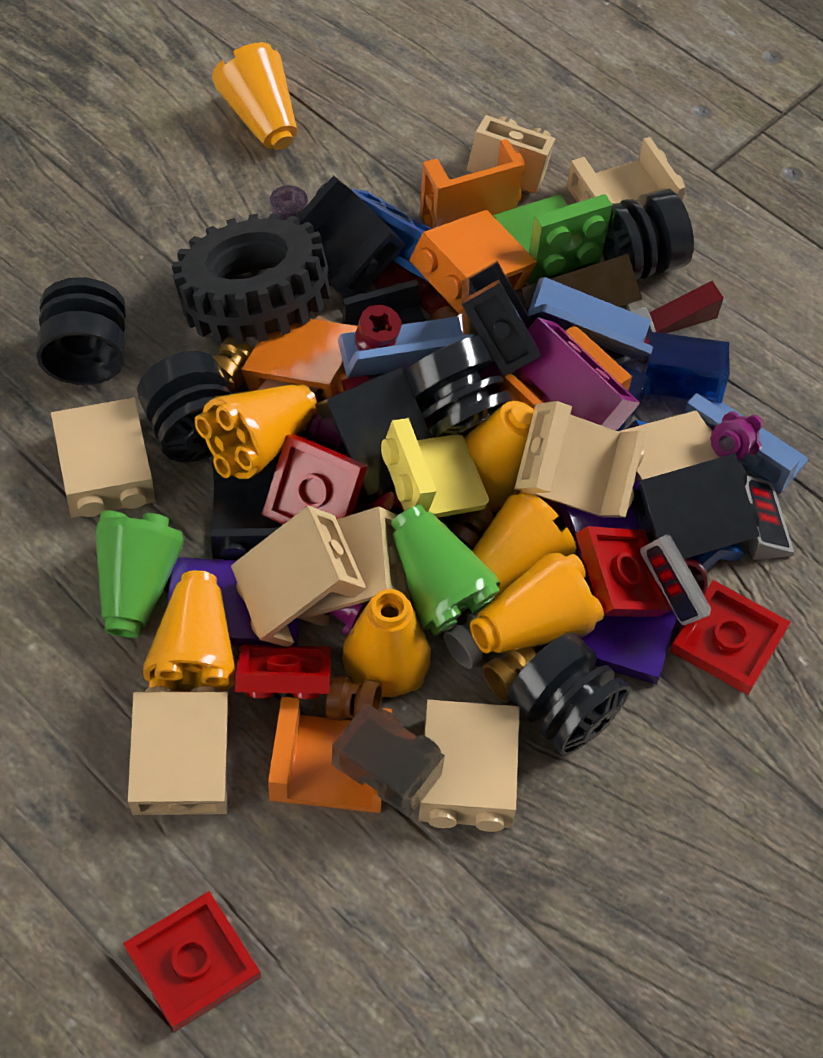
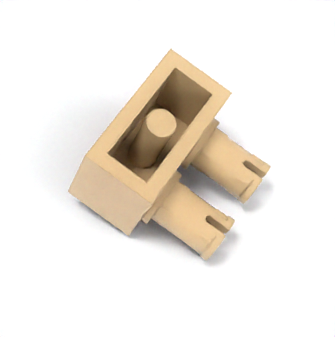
[466,115,556,194]

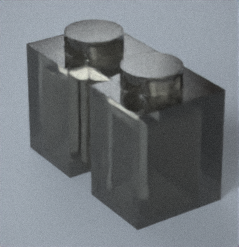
[332,703,445,817]

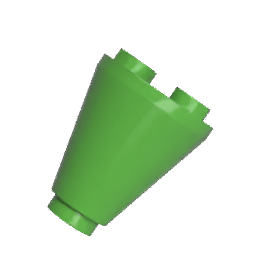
[391,504,501,636]
[95,510,184,638]

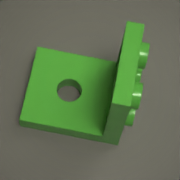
[493,194,612,286]

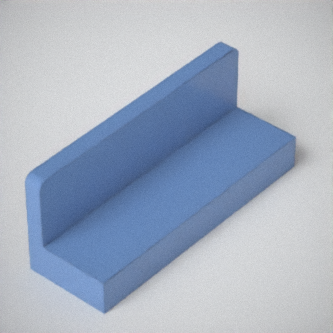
[528,277,653,359]
[337,317,475,379]
[684,393,808,493]

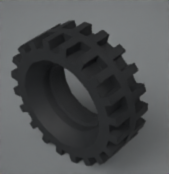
[172,213,332,344]

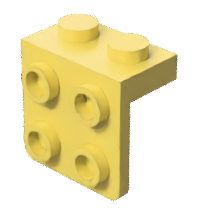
[381,418,489,518]

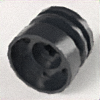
[602,189,694,281]
[36,277,126,385]
[404,335,513,438]
[137,351,232,462]
[507,632,631,756]

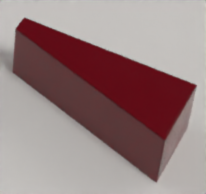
[649,280,724,336]

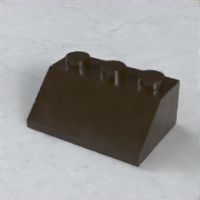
[515,254,642,323]

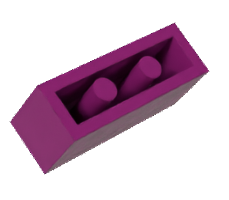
[515,318,640,431]

